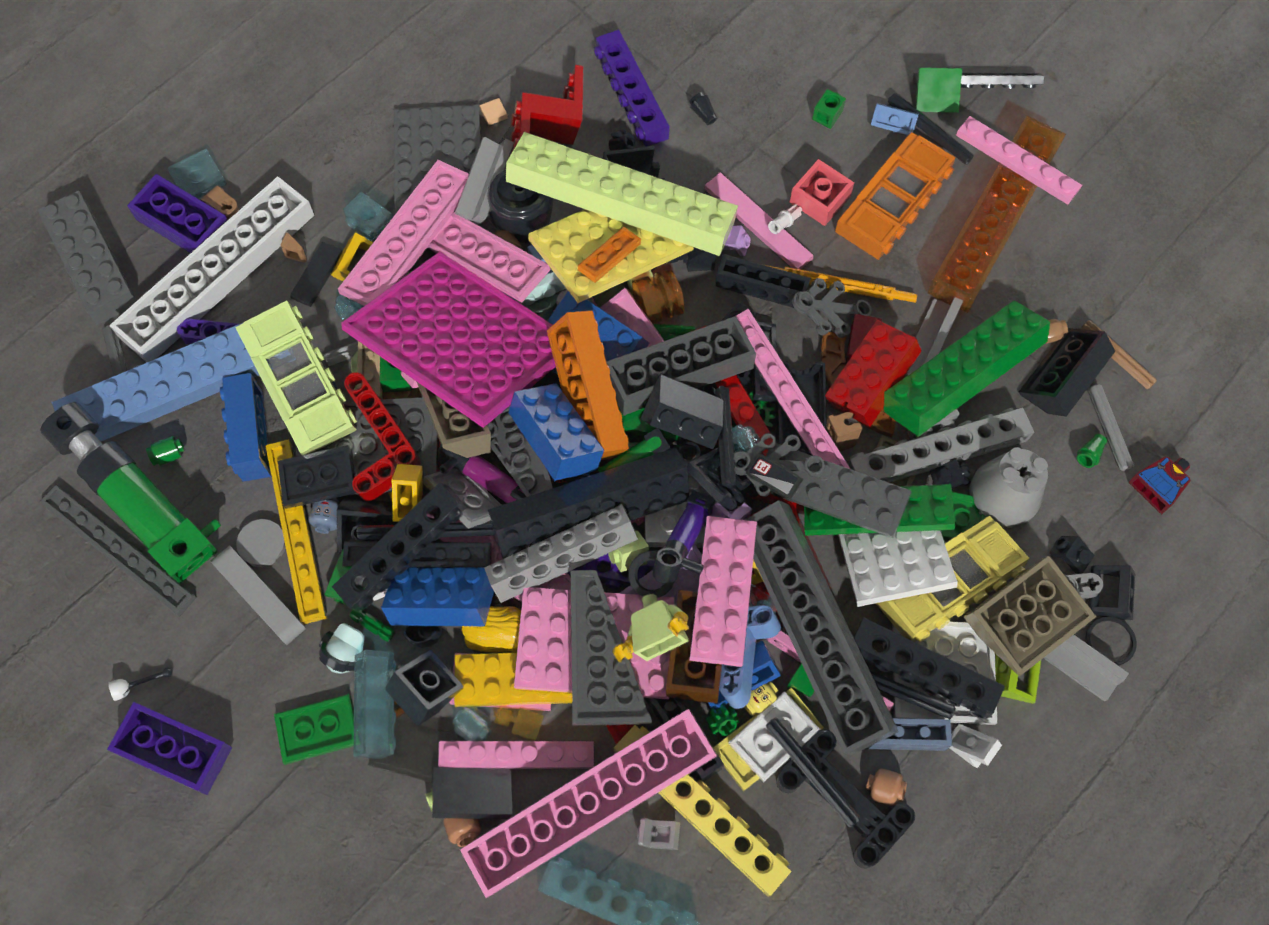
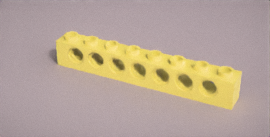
[614,725,791,897]

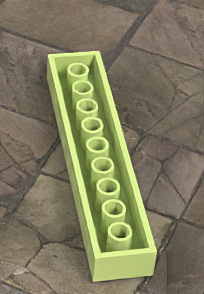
[506,132,738,256]

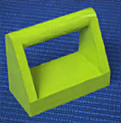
[995,654,1042,703]

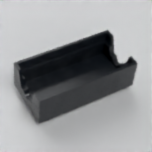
[776,361,827,452]

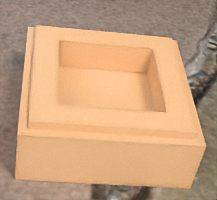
[479,98,508,126]

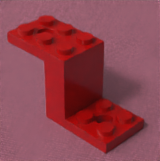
[510,65,583,155]

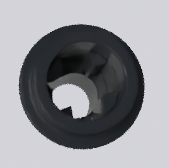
[689,92,718,125]

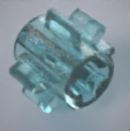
[334,295,363,320]

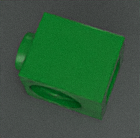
[812,89,846,129]

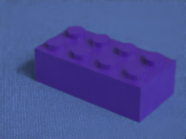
[127,174,228,253]
[107,702,232,795]

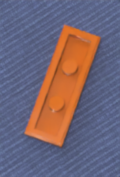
[578,227,641,283]

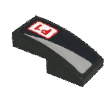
[745,453,804,500]

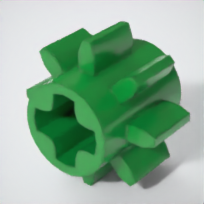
[706,704,740,737]

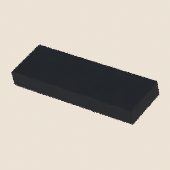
[290,242,342,307]

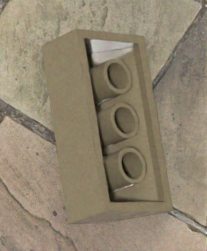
[417,382,491,458]

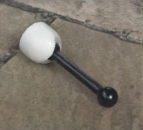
[108,667,173,701]

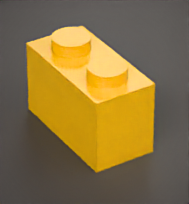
[392,464,423,522]

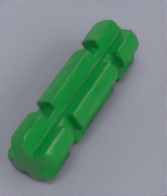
[349,609,395,642]

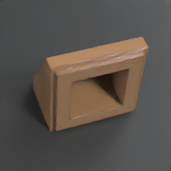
[281,233,307,262]

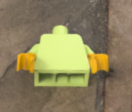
[612,594,689,662]

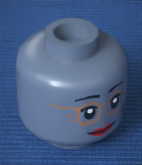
[309,498,340,534]

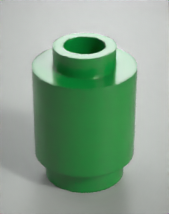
[146,435,185,466]

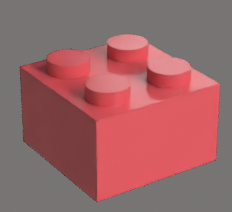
[790,159,854,226]

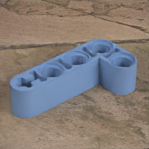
[720,605,781,709]

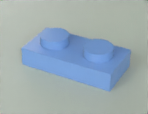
[871,103,918,135]

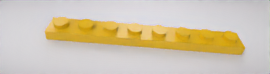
[266,439,327,625]

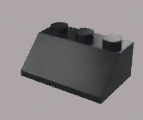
[641,374,723,449]

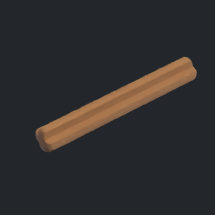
[1081,320,1157,389]

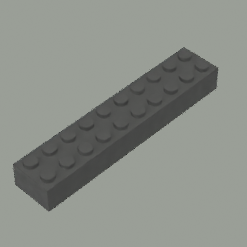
[745,500,899,755]

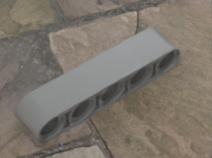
[210,545,306,645]

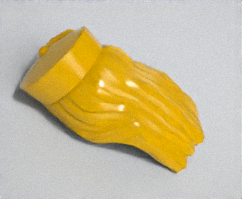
[462,606,521,653]

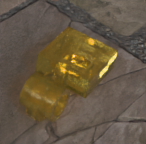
[494,707,544,741]

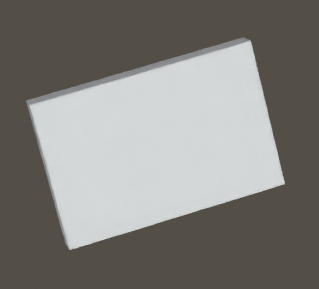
[728,691,820,782]

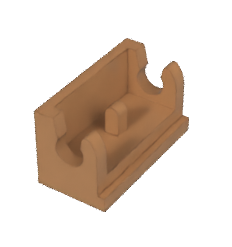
[827,412,862,452]

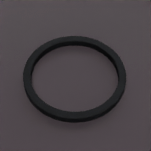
[1086,617,1137,666]

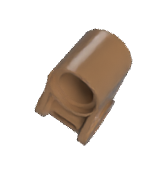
[200,185,239,220]

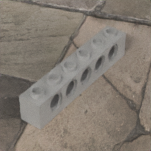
[484,504,638,603]

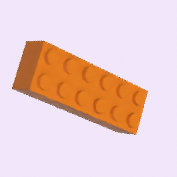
[547,311,629,464]

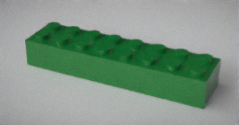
[884,300,1050,437]

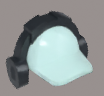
[319,623,374,673]

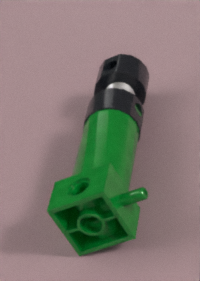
[40,402,221,584]

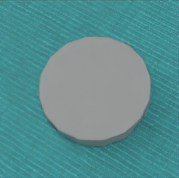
[236,519,286,567]

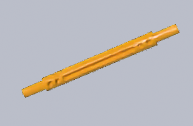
[765,265,917,303]

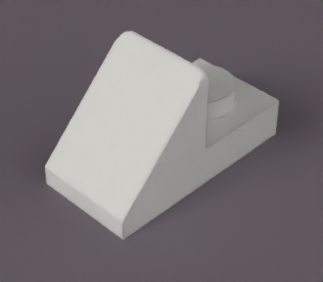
[950,724,1002,768]

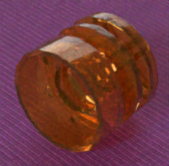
[632,269,685,324]

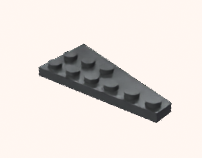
[487,406,554,497]
[571,570,652,726]

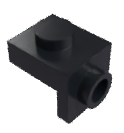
[930,459,971,489]
[1050,536,1095,574]

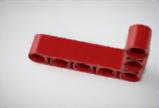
[344,372,421,501]

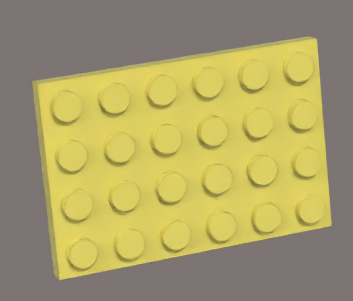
[528,209,694,303]

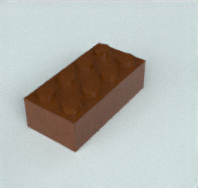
[666,590,722,704]

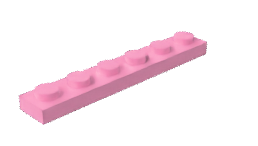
[956,116,1082,205]
[438,741,594,769]

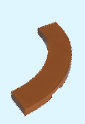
[821,332,896,437]

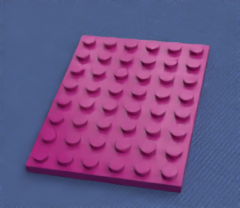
[341,252,556,428]

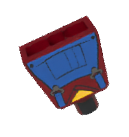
[1128,456,1191,515]

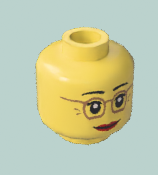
[744,681,778,716]

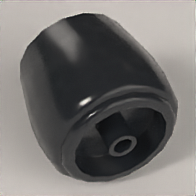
[488,169,553,243]

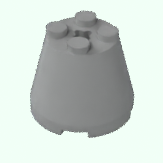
[969,447,1048,528]

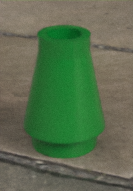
[1077,434,1107,468]

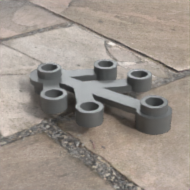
[792,278,872,338]
[734,433,825,498]

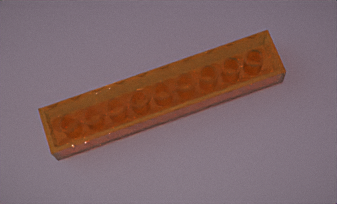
[928,115,1066,313]

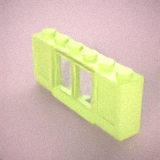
[235,300,357,455]

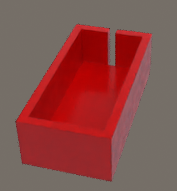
[825,320,922,427]

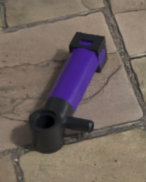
[653,490,715,584]

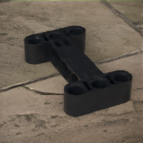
[776,729,915,869]

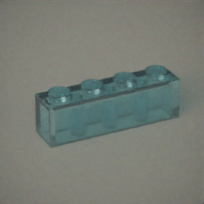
[353,650,396,759]

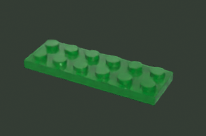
[804,484,955,536]

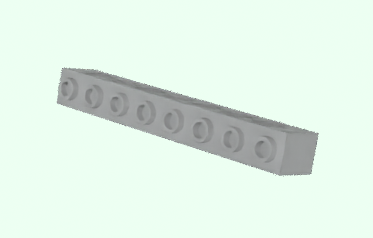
[847,408,1034,483]

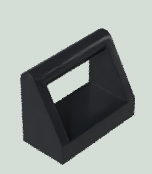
[1089,565,1136,620]

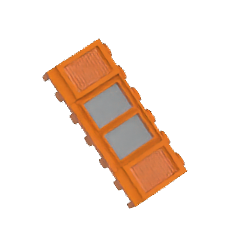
[835,132,956,260]

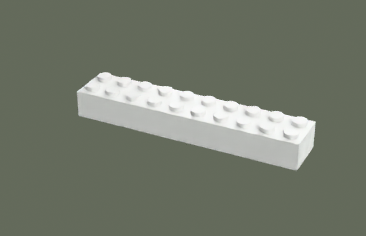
[109,176,314,362]

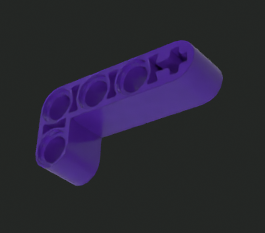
[177,319,238,346]

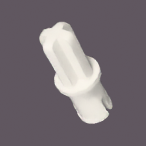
[768,204,802,234]

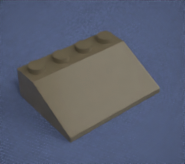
[964,556,1096,676]

